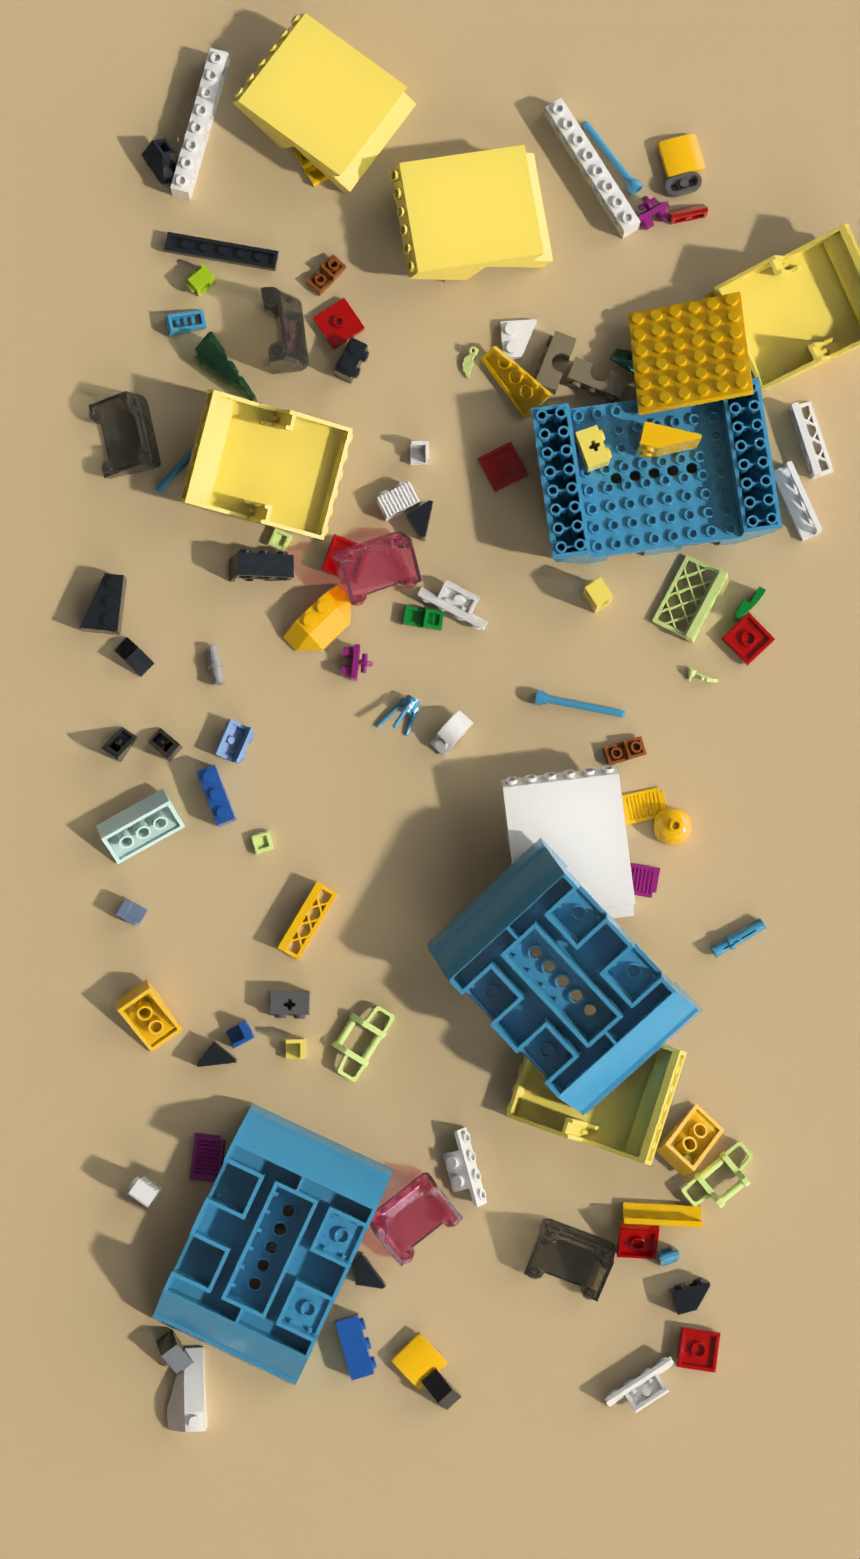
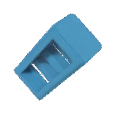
[165,310,207,337]
[656,1246,680,1266]

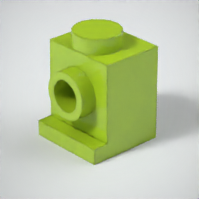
[186,262,216,296]

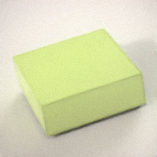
[267,527,293,551]
[250,831,274,855]

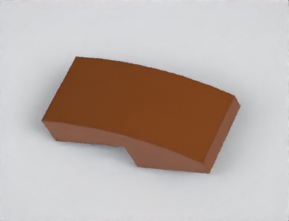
[306,254,347,296]
[602,736,647,765]

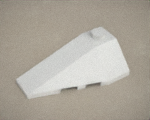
[167,1347,208,1432]

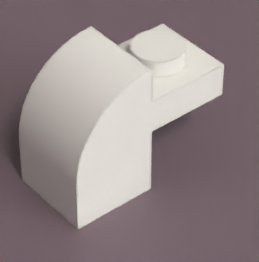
[430,710,473,756]

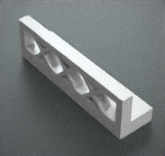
[788,401,834,479]
[774,461,823,541]

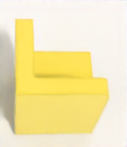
[285,1039,305,1059]

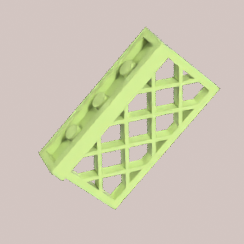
[652,555,728,643]

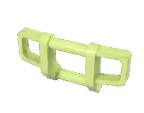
[331,1005,395,1082]
[681,1141,753,1208]

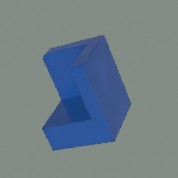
[226,1020,255,1048]

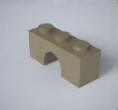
[533,331,577,395]
[566,357,628,403]

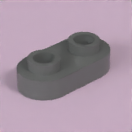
[665,172,702,197]

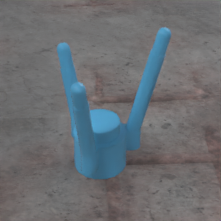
[376,695,420,736]

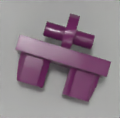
[637,196,670,230]
[341,644,373,681]

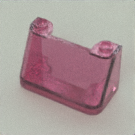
[332,532,422,606]
[370,1172,463,1267]

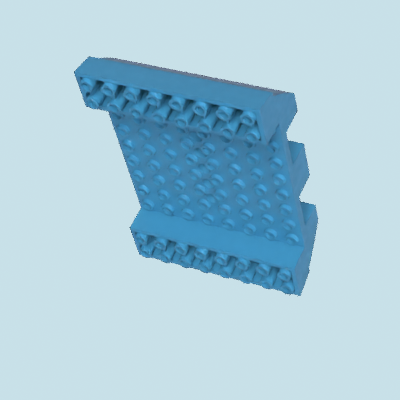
[531,377,782,564]
[428,838,702,1115]
[152,1104,394,1386]

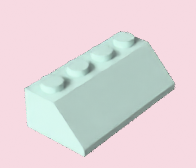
[96,788,185,864]

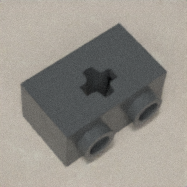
[270,991,310,1019]

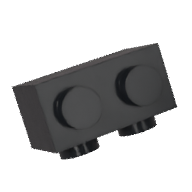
[334,337,370,384]

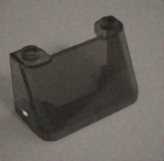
[261,287,309,374]
[89,391,161,479]
[524,1218,616,1302]

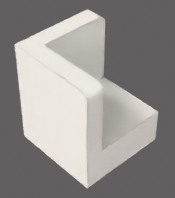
[410,441,429,465]

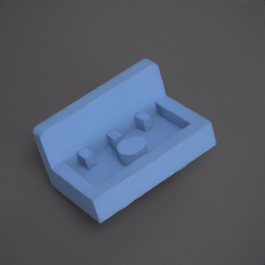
[213,718,254,764]

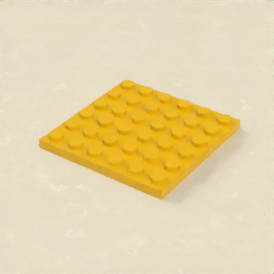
[628,291,754,415]

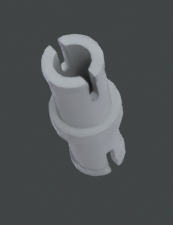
[206,646,225,686]

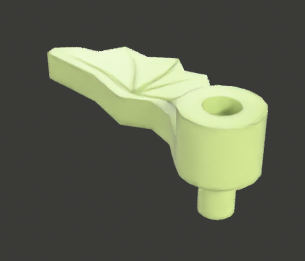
[462,346,479,378]
[687,667,718,683]

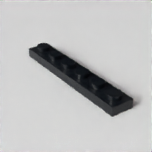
[164,232,279,271]

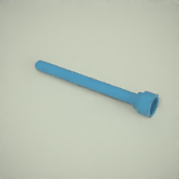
[582,121,643,195]
[156,445,194,493]
[534,690,625,717]

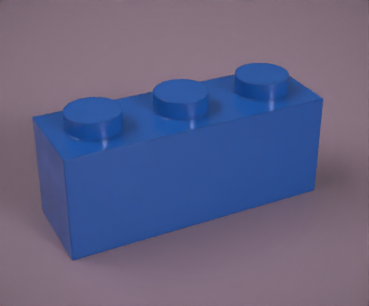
[197,765,237,827]
[335,1313,377,1381]

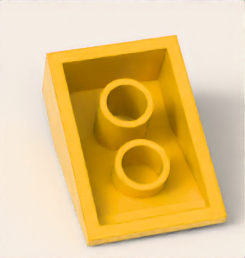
[636,421,702,458]
[115,979,183,1052]
[656,1103,724,1177]

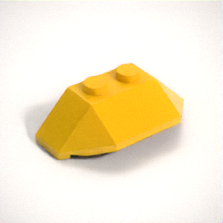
[283,585,351,651]

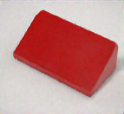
[668,204,708,225]

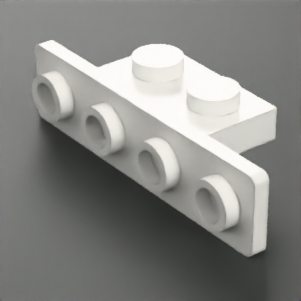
[417,580,489,630]
[443,1127,487,1207]
[604,1357,675,1413]

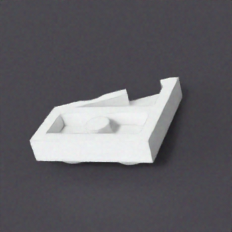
[500,319,537,360]

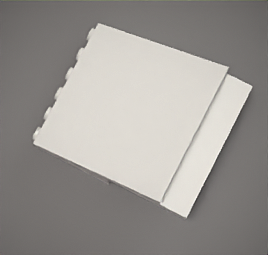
[501,765,635,918]

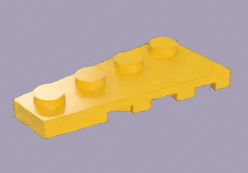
[480,346,553,418]

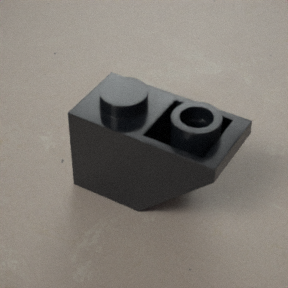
[141,138,176,185]
[669,1278,710,1315]

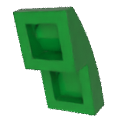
[733,586,766,621]
[401,605,444,631]

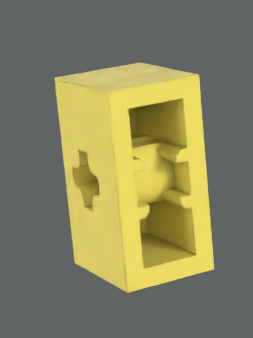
[574,425,612,472]
[582,577,613,613]

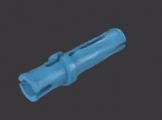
[710,918,766,958]

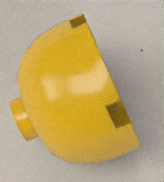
[653,807,692,845]

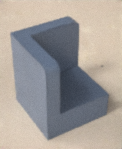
[116,898,147,927]

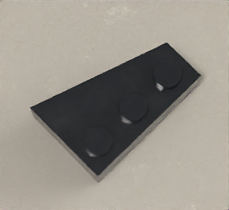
[229,549,294,582]
[79,573,127,635]

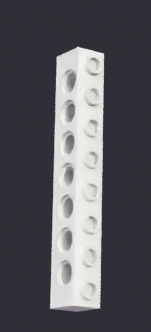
[170,48,230,201]
[544,98,641,239]

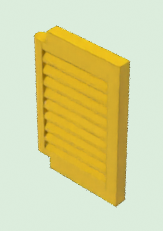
[622,787,667,825]

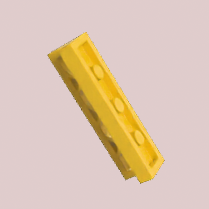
[278,881,337,960]
[622,1202,703,1228]

